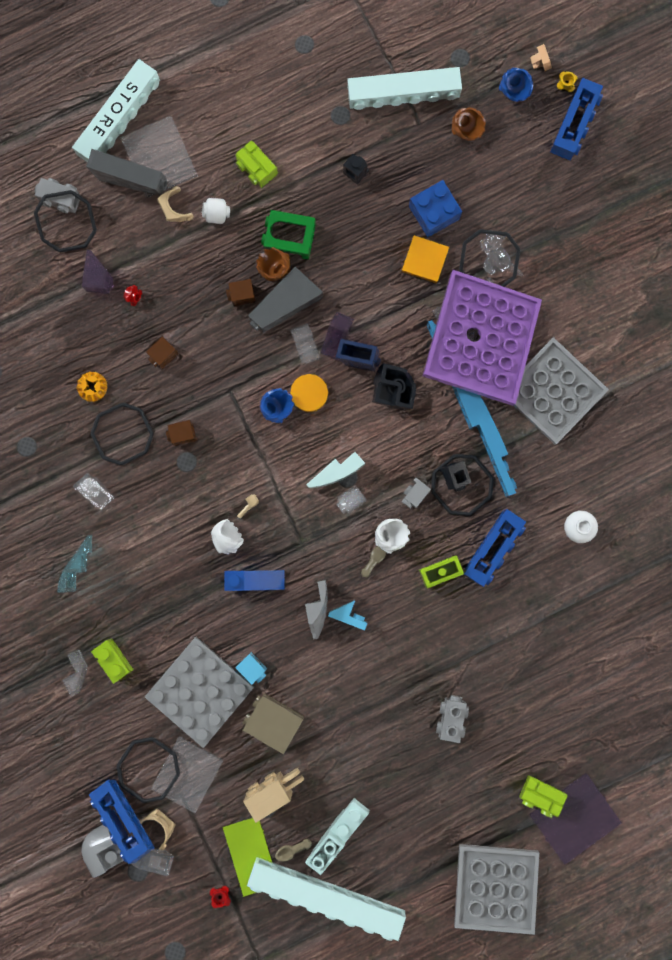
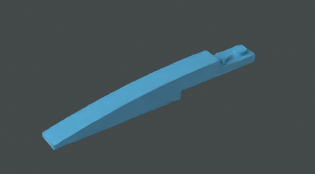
[427,320,517,497]

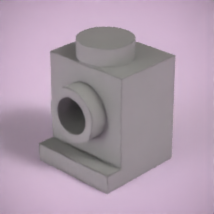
[401,477,431,509]

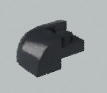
[372,363,416,410]

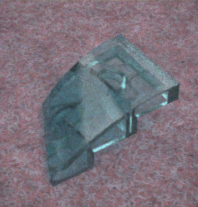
[57,535,92,593]

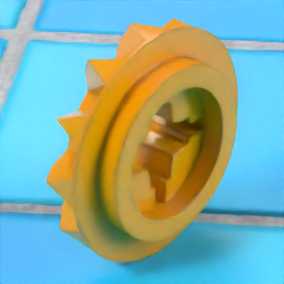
[76,371,107,402]

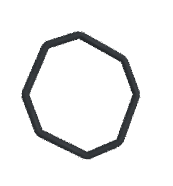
[34,190,97,252]
[459,229,520,287]
[91,403,154,465]
[431,454,494,516]
[117,737,180,803]

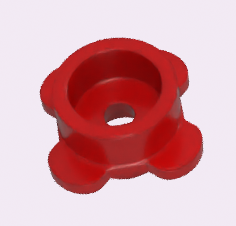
[124,285,142,306]
[209,886,231,908]

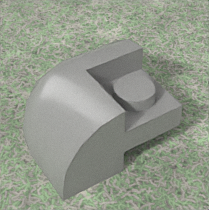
[81,824,124,878]

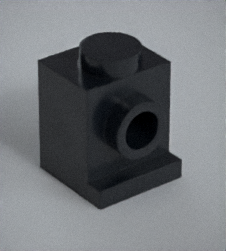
[343,154,369,185]
[439,461,472,492]

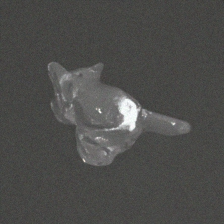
[480,234,523,276]

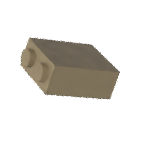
[243,693,304,754]

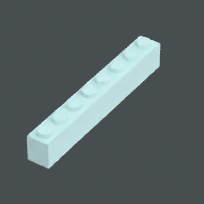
[247,857,406,941]

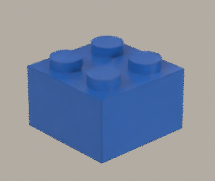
[409,180,462,238]

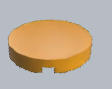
[290,374,328,412]

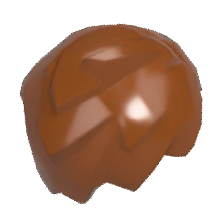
[452,107,486,141]
[256,247,291,282]

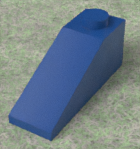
[224,570,285,591]

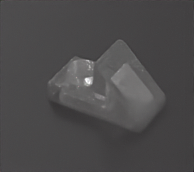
[290,323,320,365]
[73,473,115,511]

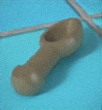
[361,546,386,578]
[275,839,312,862]

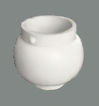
[564,511,598,543]

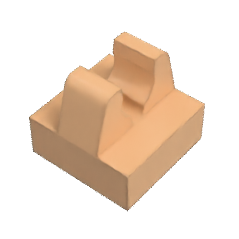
[530,44,552,71]

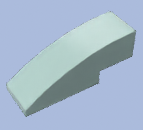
[306,452,365,489]

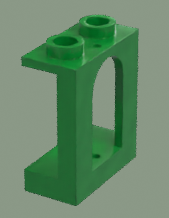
[261,210,316,260]

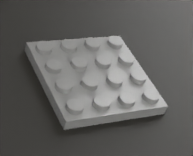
[514,337,609,445]
[145,637,254,748]
[454,844,539,935]

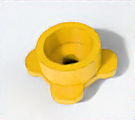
[557,72,577,92]

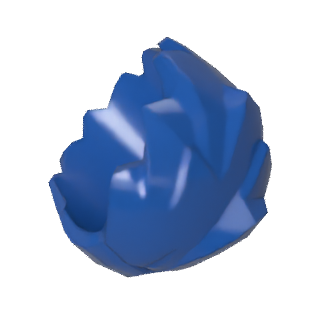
[499,68,533,102]
[260,388,294,423]

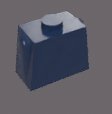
[336,339,381,372]

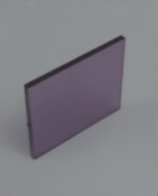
[529,773,622,865]

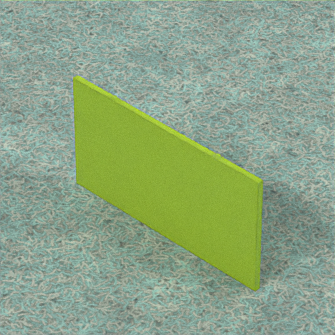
[223,818,272,897]

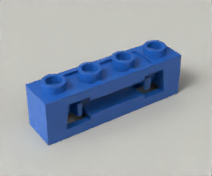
[550,78,603,161]
[463,509,526,587]
[89,780,155,864]

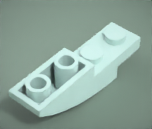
[305,798,370,875]

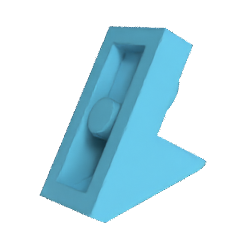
[328,600,367,631]

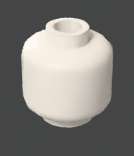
[202,198,230,224]

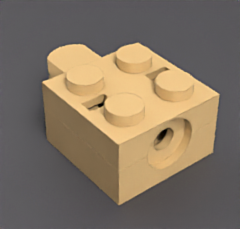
[243,768,304,823]

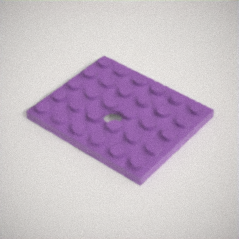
[423,270,542,406]

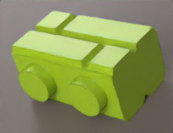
[235,141,278,188]
[419,556,464,588]
[91,638,134,684]
[519,775,567,818]

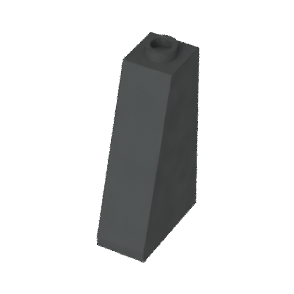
[86,149,167,196]
[248,267,323,333]

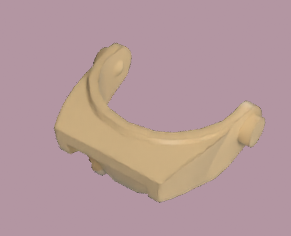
[157,186,194,222]
[140,808,176,851]

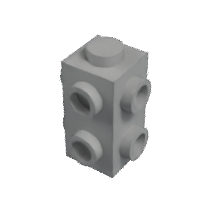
[35,178,81,213]
[436,695,469,743]

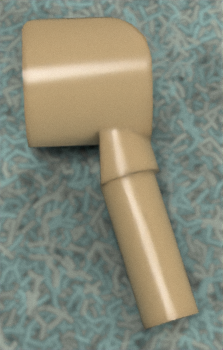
[237,494,259,519]

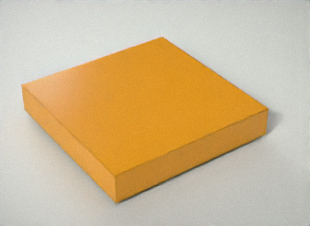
[401,235,449,284]

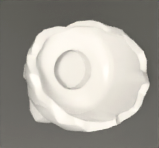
[211,519,244,554]
[375,519,410,554]

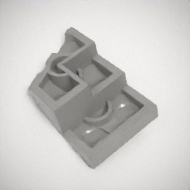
[305,580,328,640]

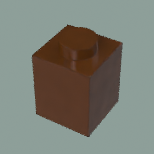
[226,279,256,306]
[146,336,179,369]
[166,420,197,446]

